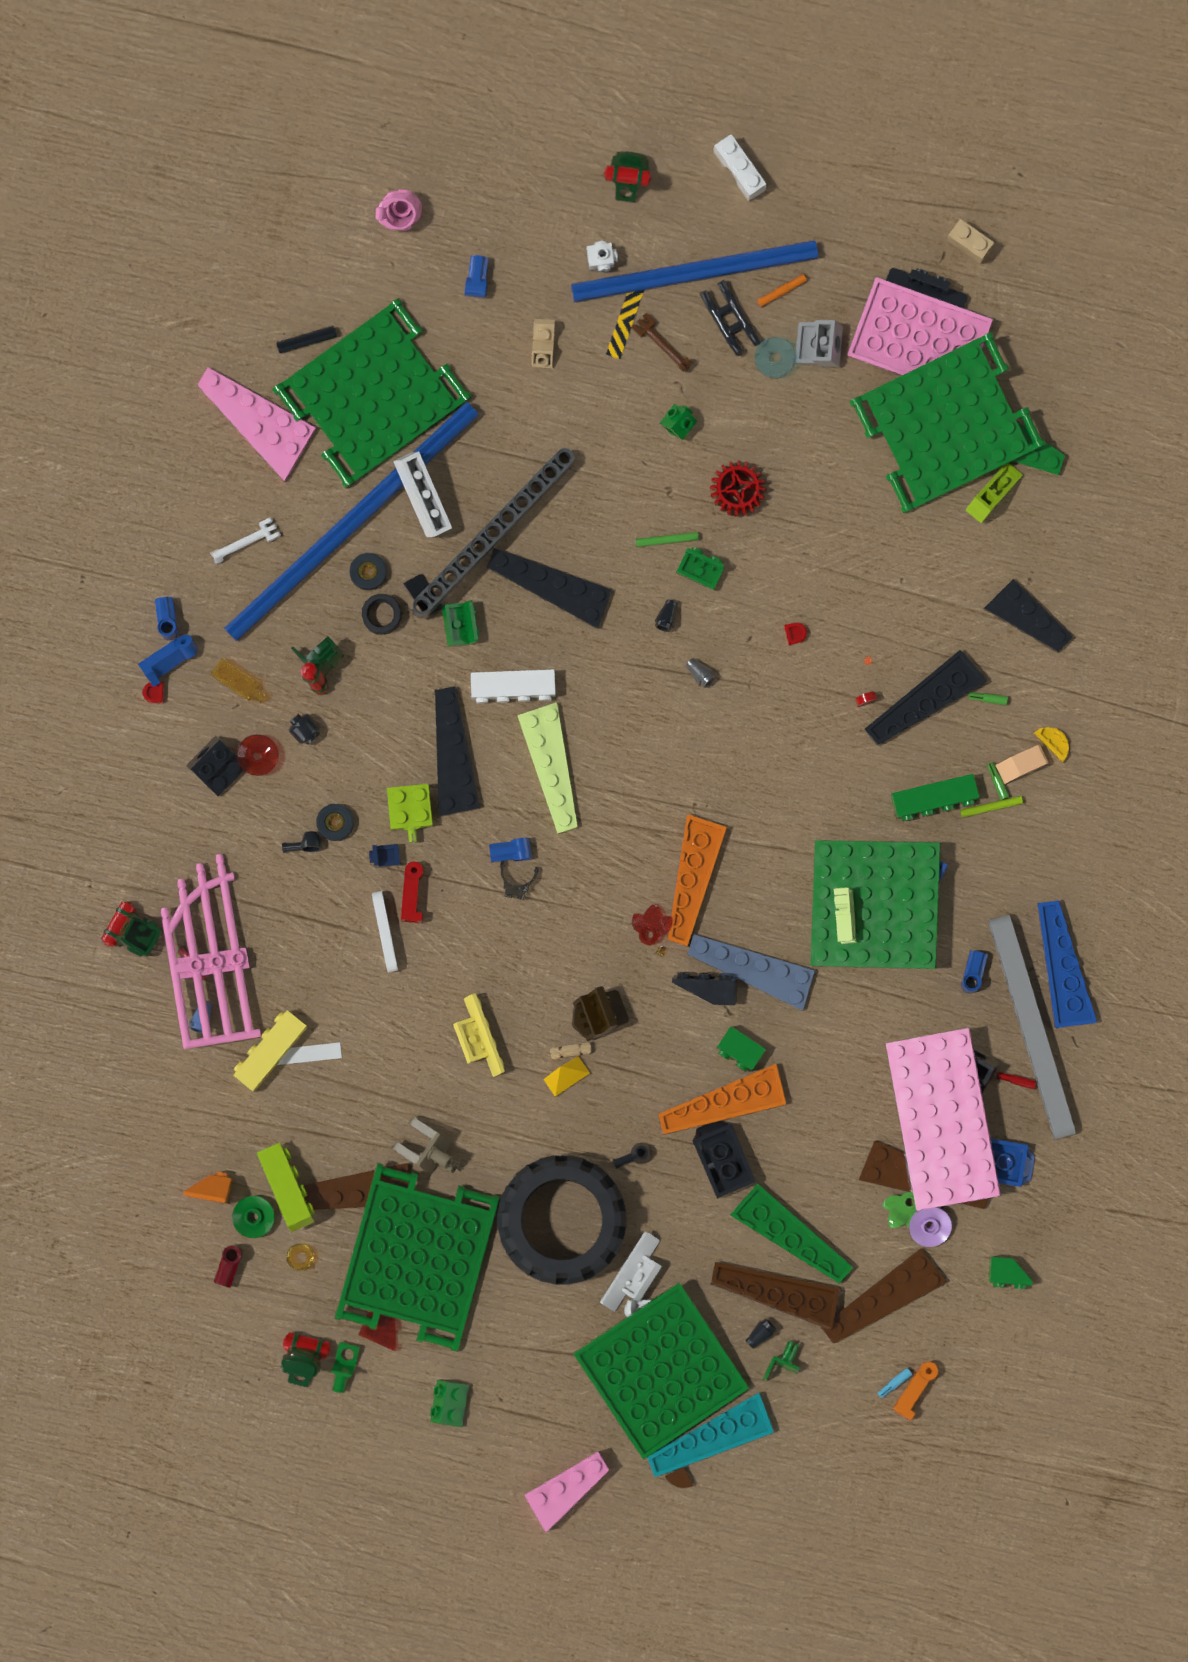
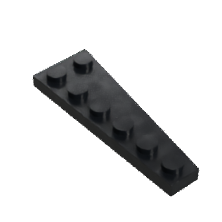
[487,548,612,629]
[435,686,480,817]

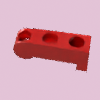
[401,861,424,923]

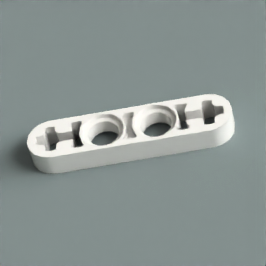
[372,891,398,973]

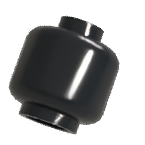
[289,713,320,745]

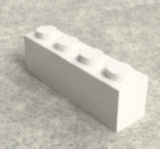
[393,452,452,537]
[471,670,555,704]

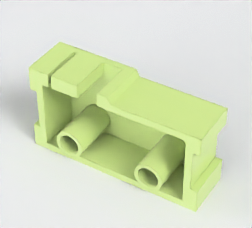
[834,888,857,944]

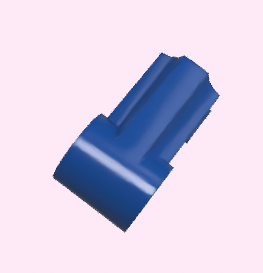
[464,255,489,298]
[155,597,179,640]
[489,838,532,863]
[961,950,988,994]

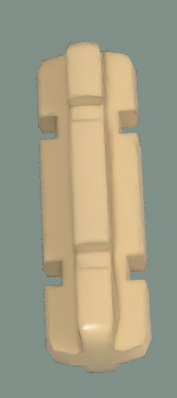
[550,1042,592,1059]

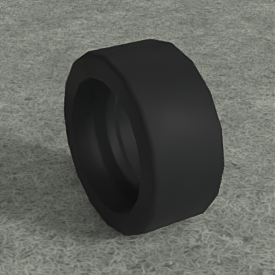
[361,594,402,635]

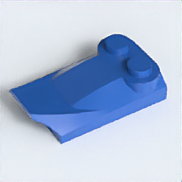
[990,1138,1035,1187]

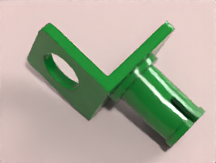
[762,1341,800,1382]
[331,1342,360,1393]

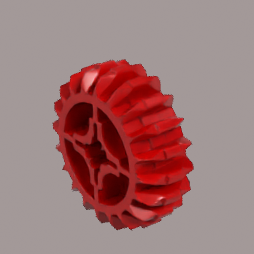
[710,461,766,517]

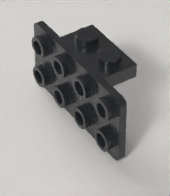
[886,268,968,309]

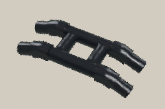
[700,280,761,356]

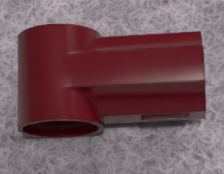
[213,1245,243,1288]

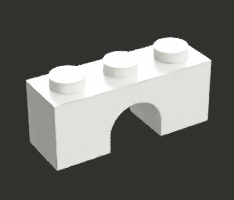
[714,134,766,202]

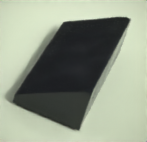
[403,574,442,620]

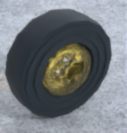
[349,553,387,590]
[316,804,354,841]

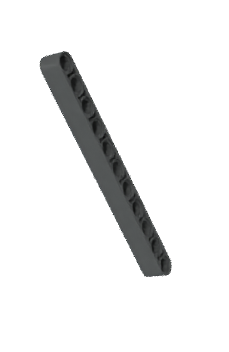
[412,448,574,619]

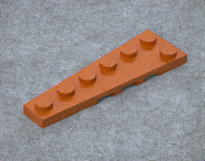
[667,814,727,947]
[658,1064,786,1135]

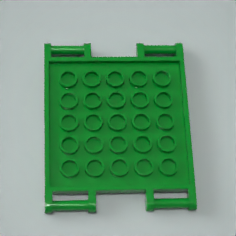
[272,298,472,489]
[849,332,1046,514]
[334,1163,499,1352]

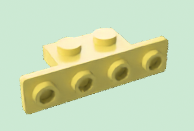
[453,993,505,1077]

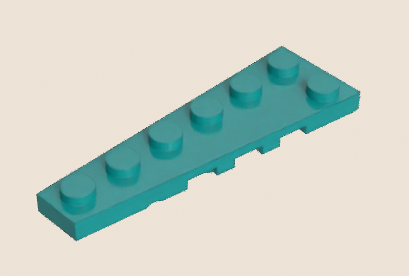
[647,1393,774,1478]

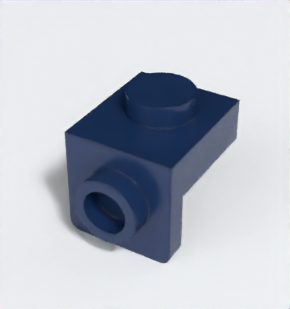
[369,844,400,868]

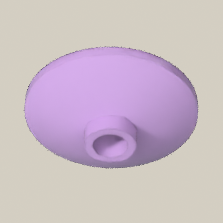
[909,1207,952,1247]

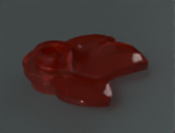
[632,904,672,946]

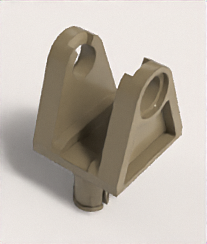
[392,1116,459,1174]

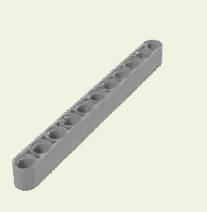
[988,914,1076,1140]

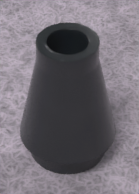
[655,599,678,632]
[745,1318,777,1349]

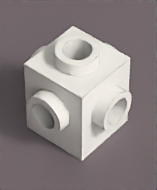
[587,241,618,272]

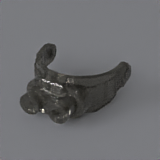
[500,861,539,900]

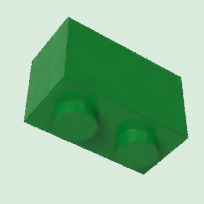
[716,1026,766,1072]

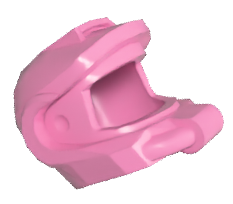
[376,189,422,230]

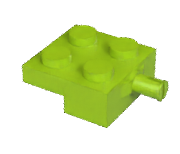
[387,784,433,843]

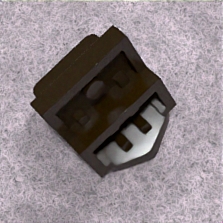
[572,986,629,1041]

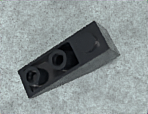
[672,972,737,1005]

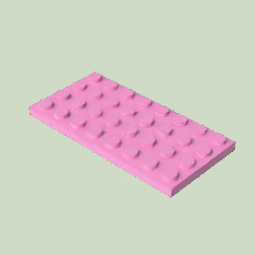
[886,1028,1001,1210]

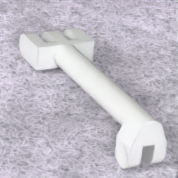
[210,517,281,565]

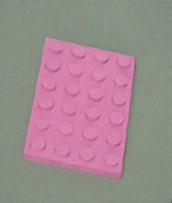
[847,277,993,376]

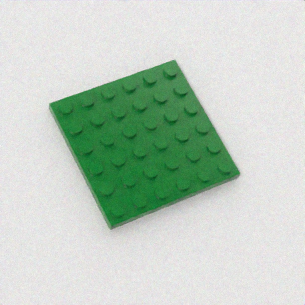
[810,840,941,969]
[573,1282,749,1460]

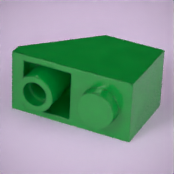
[988,1257,1032,1290]

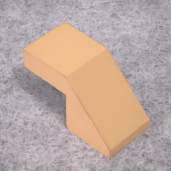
[996,744,1048,784]

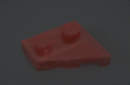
[358,1311,397,1352]

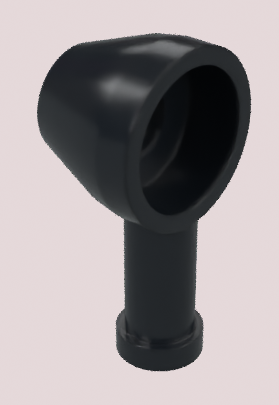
[282,831,322,853]
[612,1143,652,1169]

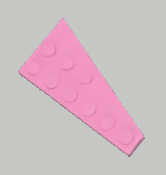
[198,367,316,482]

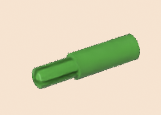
[968,692,1008,705]
[987,762,1009,800]

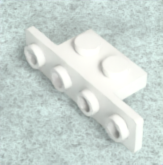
[600,1231,662,1312]

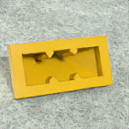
[543,1056,590,1097]

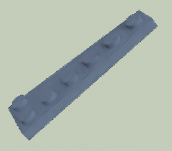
[688,935,815,1011]

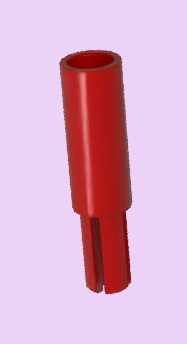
[997,1072,1036,1090]

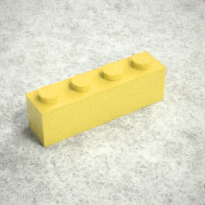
[233,1010,308,1092]

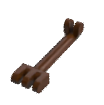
[631,313,692,373]

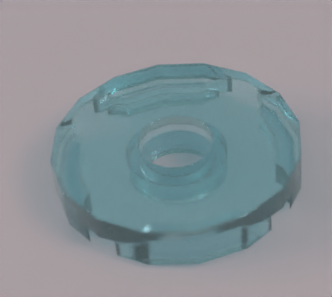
[755,337,796,378]

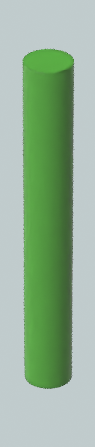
[636,532,699,547]

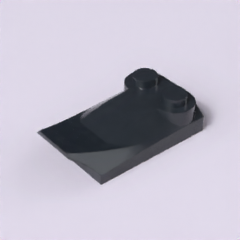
[692,1121,756,1199]

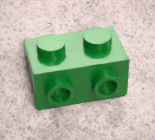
[676,547,725,591]
[442,600,479,647]
[430,1380,469,1427]

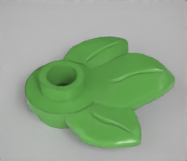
[882,1192,918,1228]

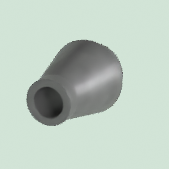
[685,658,716,688]

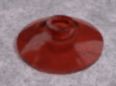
[237,735,279,776]

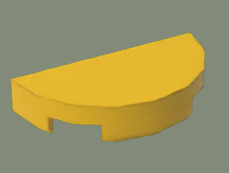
[1033,727,1069,763]

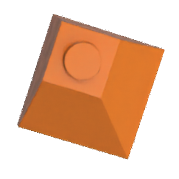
[183,1172,233,1204]

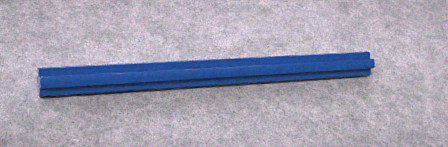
[571,240,818,302]

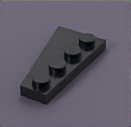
[984,579,1073,653]

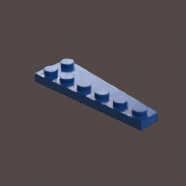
[1037,900,1097,1028]

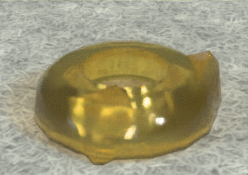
[286,1243,314,1271]

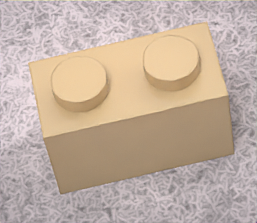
[947,219,994,264]

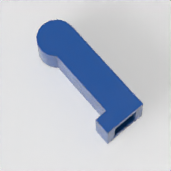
[138,635,198,687]

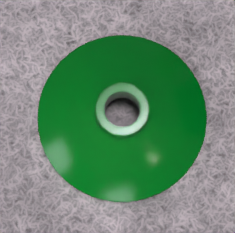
[232,1196,274,1238]

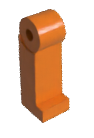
[892,1362,938,1421]

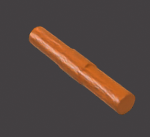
[756,274,807,308]

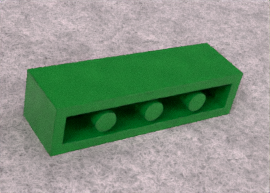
[890,774,979,822]

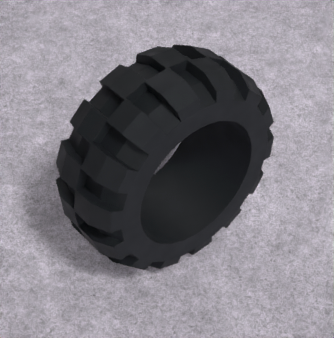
[497,1155,626,1285]

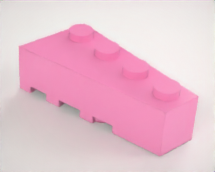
[524,1451,609,1532]

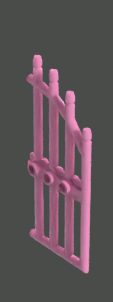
[161,854,261,1049]

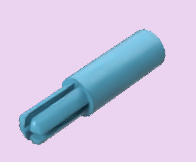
[878,1368,912,1398]

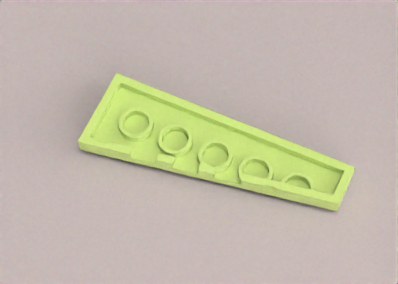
[517,702,578,834]

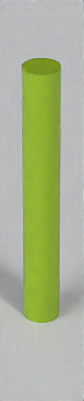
[960,796,1023,818]

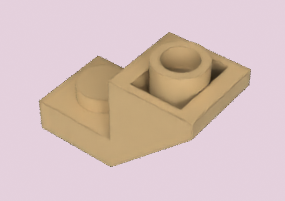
[532,319,555,368]

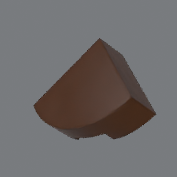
[665,1467,693,1488]

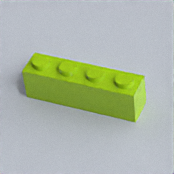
[257,1142,315,1233]

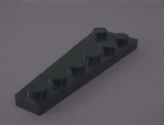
[864,650,987,746]

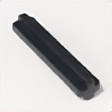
[276,326,337,353]

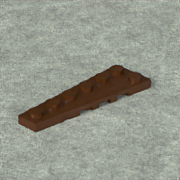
[821,1249,946,1344]

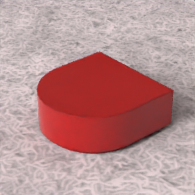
[784,622,807,646]
[142,682,164,704]
[855,691,878,707]

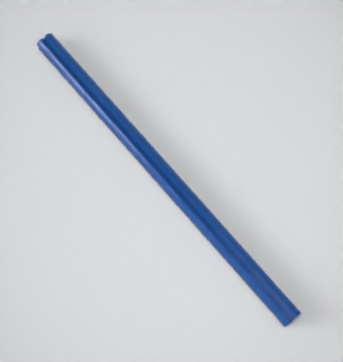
[224,402,479,641]

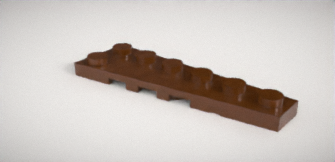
[858,1141,988,1209]
[303,1163,409,1210]
[711,1262,840,1330]

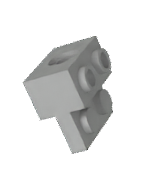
[795,320,843,367]

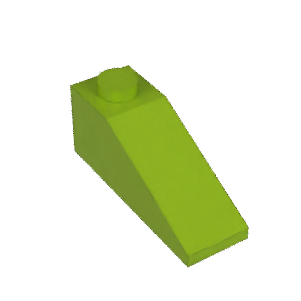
[965,463,1023,523]

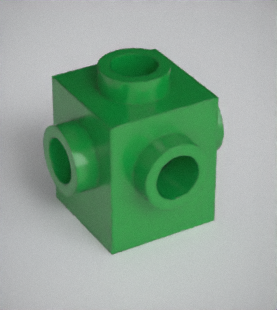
[660,404,697,440]

